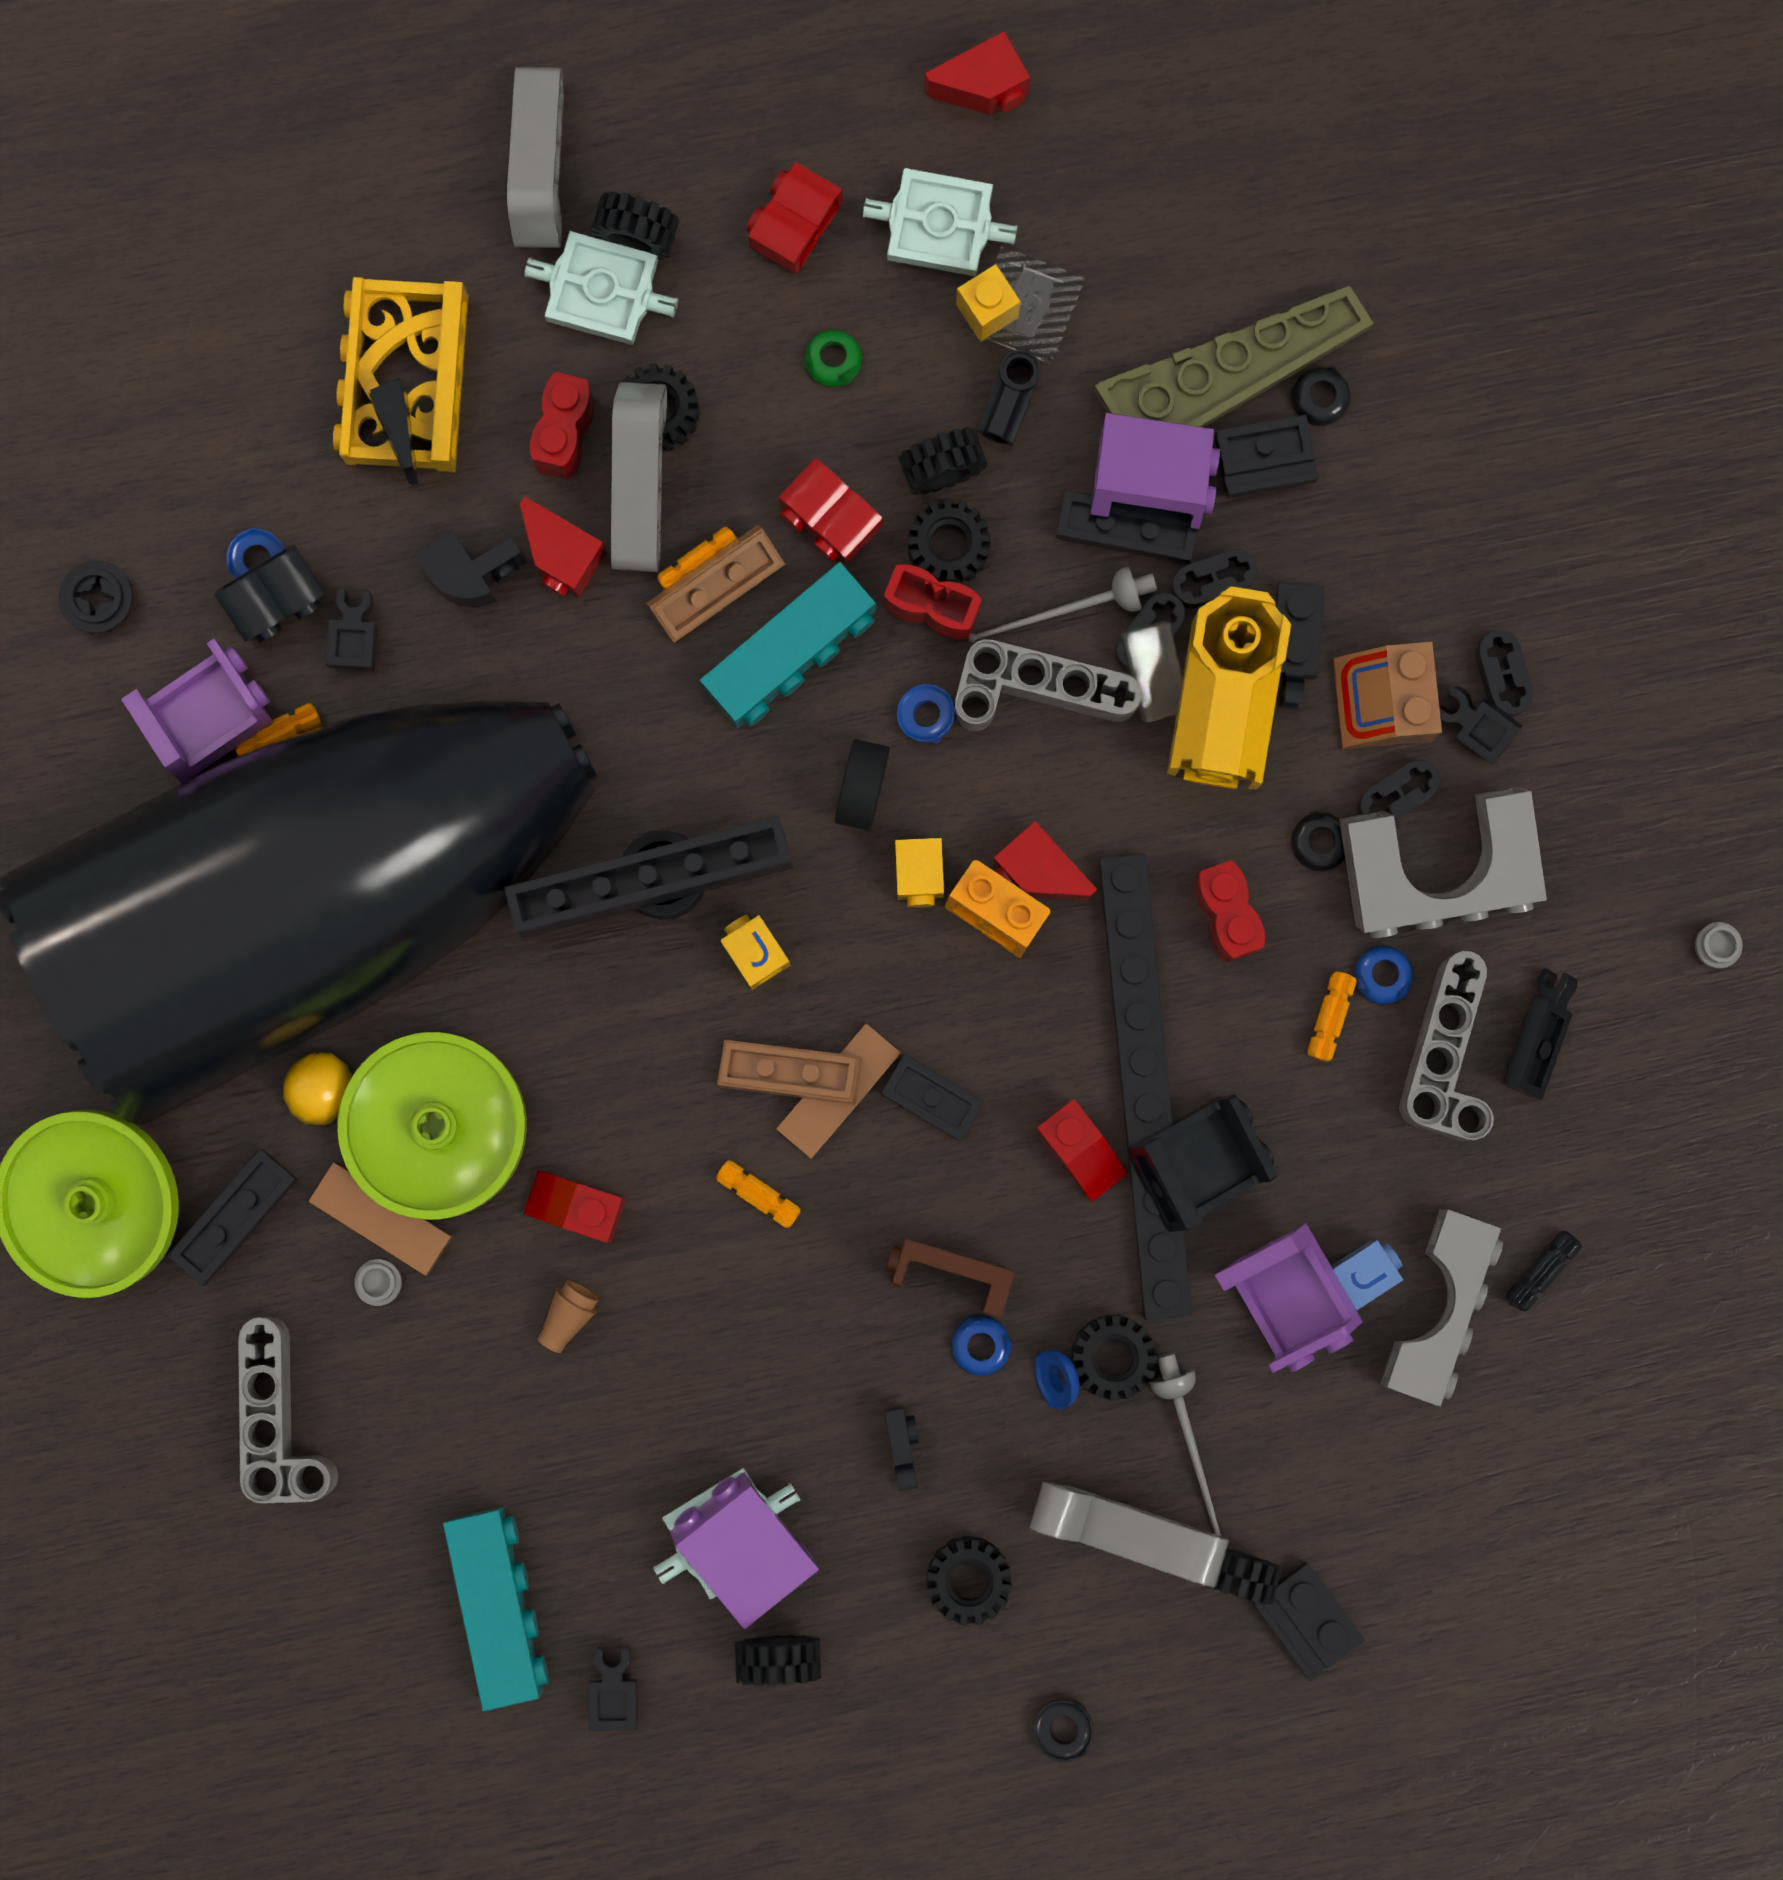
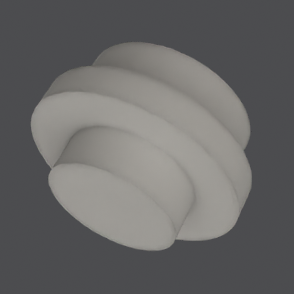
[1695,922,1743,969]
[354,1259,402,1306]

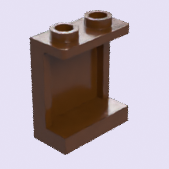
[886,1238,1015,1318]

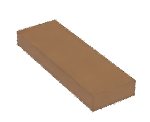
[646,525,785,643]
[776,1023,901,1159]
[717,1040,862,1105]
[308,1162,453,1276]

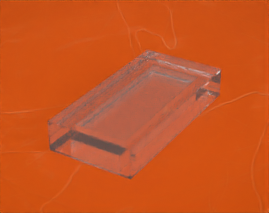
[1122,620,1182,723]

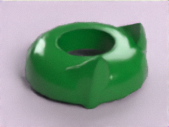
[803,329,863,388]

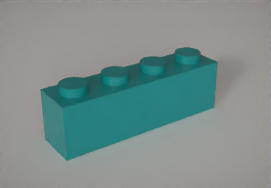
[700,562,876,729]
[443,1506,549,1711]

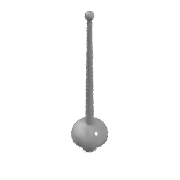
[968,566,1157,643]
[1149,1352,1221,1536]

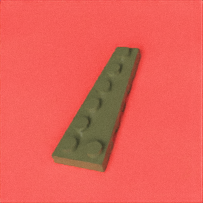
[1094,286,1374,428]

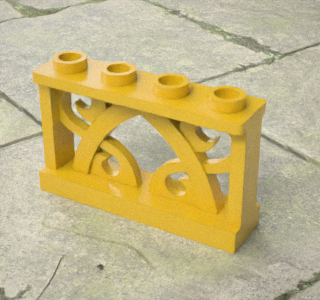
[333,277,469,472]

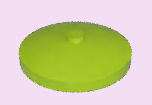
[338,1032,527,1220]
[0,1109,179,1298]

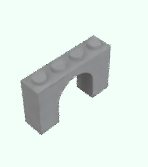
[1339,786,1547,938]

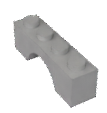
[1380,1209,1503,1407]

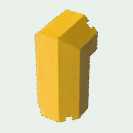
[1167,586,1291,789]

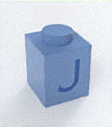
[1331,1240,1403,1311]

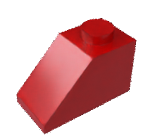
[924,32,1030,115]
[520,496,607,598]
[992,821,1097,901]
[1034,1099,1128,1203]
[523,1170,627,1243]

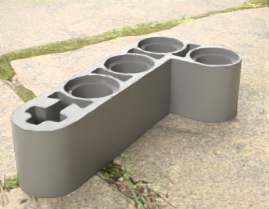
[507,67,564,248]
[611,382,667,572]
[954,639,1142,731]
[1399,951,1494,1141]
[238,1316,338,1503]
[1029,1482,1229,1587]

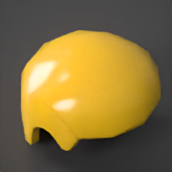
[283,1052,353,1126]

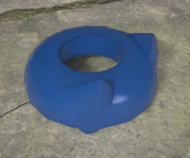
[226,527,284,578]
[896,684,955,743]
[1353,945,1413,1005]
[951,1316,1013,1376]
[1034,1349,1080,1410]

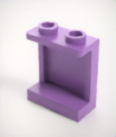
[1090,413,1220,529]
[121,638,274,784]
[1215,1223,1363,1373]
[670,1473,819,1630]

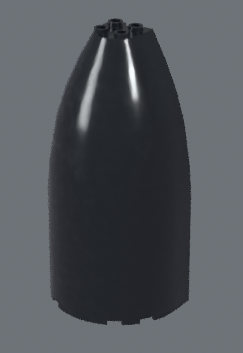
[0,701,597,1125]

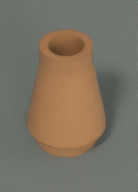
[537,1280,599,1353]

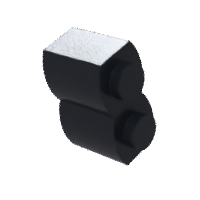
[215,544,324,643]

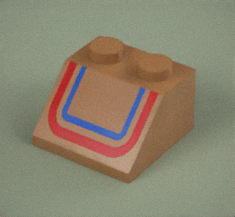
[1332,642,1442,749]

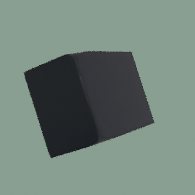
[369,378,419,486]

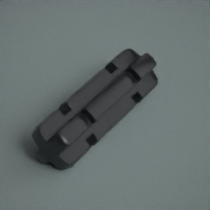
[1506,1231,1582,1312]

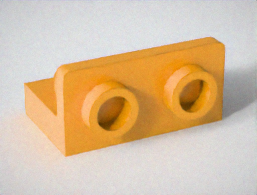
[944,860,1050,958]

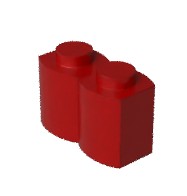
[746,162,843,275]
[530,372,594,480]
[778,458,883,565]
[884,564,982,640]
[1194,860,1265,963]

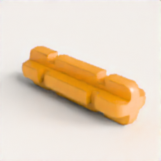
[657,527,737,590]
[234,703,322,756]
[1307,971,1357,1062]
[716,1160,801,1228]

